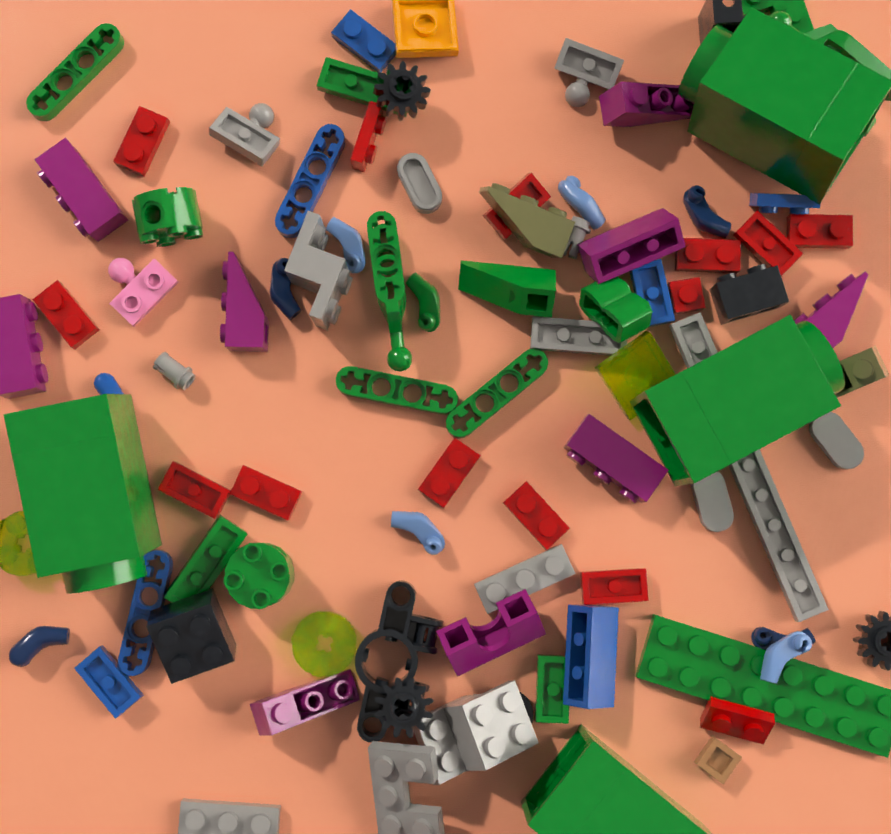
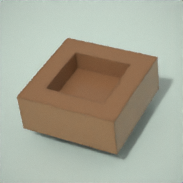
[694,735,742,784]

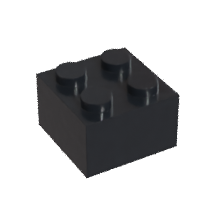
[146,588,236,684]

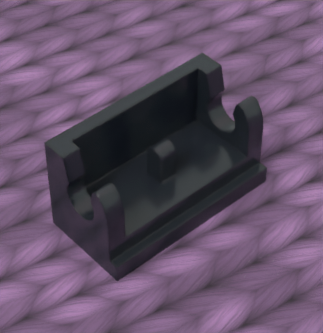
[698,0,746,45]

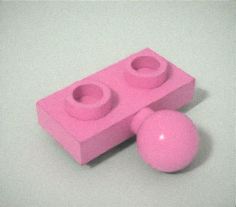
[108,258,178,327]

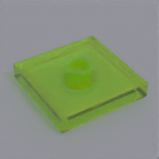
[594,331,676,420]

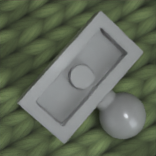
[554,38,624,107]
[209,103,280,166]

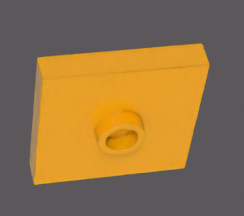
[392,0,459,58]

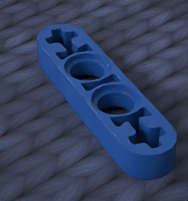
[275,124,345,238]
[118,550,173,676]

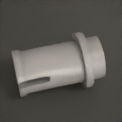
[563,216,591,259]
[153,352,196,390]

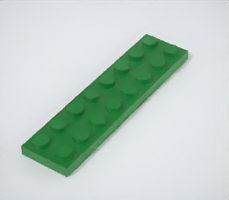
[635,614,891,758]

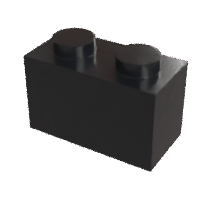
[709,264,789,325]

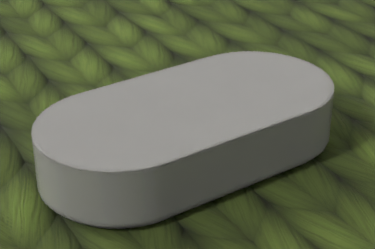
[397,153,442,214]
[809,412,864,469]
[691,471,734,532]

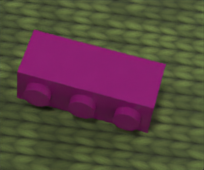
[34,137,128,242]
[577,208,685,284]
[0,294,48,399]
[564,414,669,504]

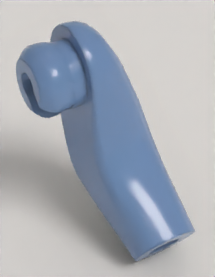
[558,176,606,230]
[326,217,366,273]
[391,511,445,555]
[760,631,812,684]

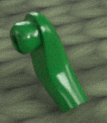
[405,272,440,332]

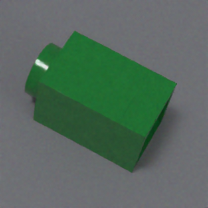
[678,7,891,205]
[629,314,845,487]
[3,394,162,594]
[521,724,712,834]

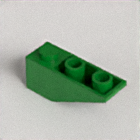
[458,260,556,318]

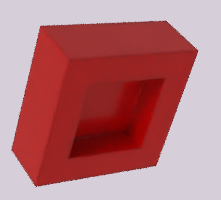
[667,277,706,315]

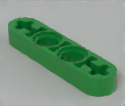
[26,23,124,121]
[446,348,548,438]
[336,366,458,415]

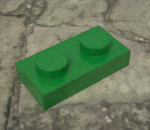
[535,654,569,724]

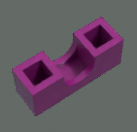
[436,589,546,677]

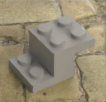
[284,211,353,331]
[413,680,539,785]

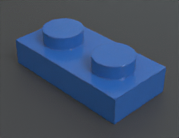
[331,9,396,73]
[749,193,821,214]
[629,259,675,327]
[74,645,144,719]

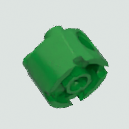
[132,187,203,247]
[223,543,294,609]

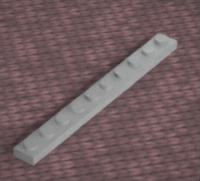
[669,312,829,622]

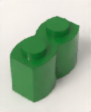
[579,276,653,343]

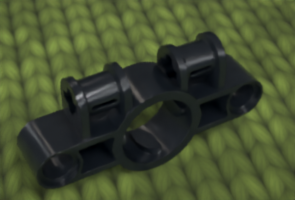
[355,580,444,742]

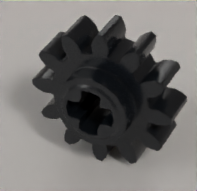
[373,61,431,121]
[853,611,891,671]
[375,678,434,738]

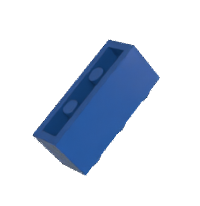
[563,605,619,709]

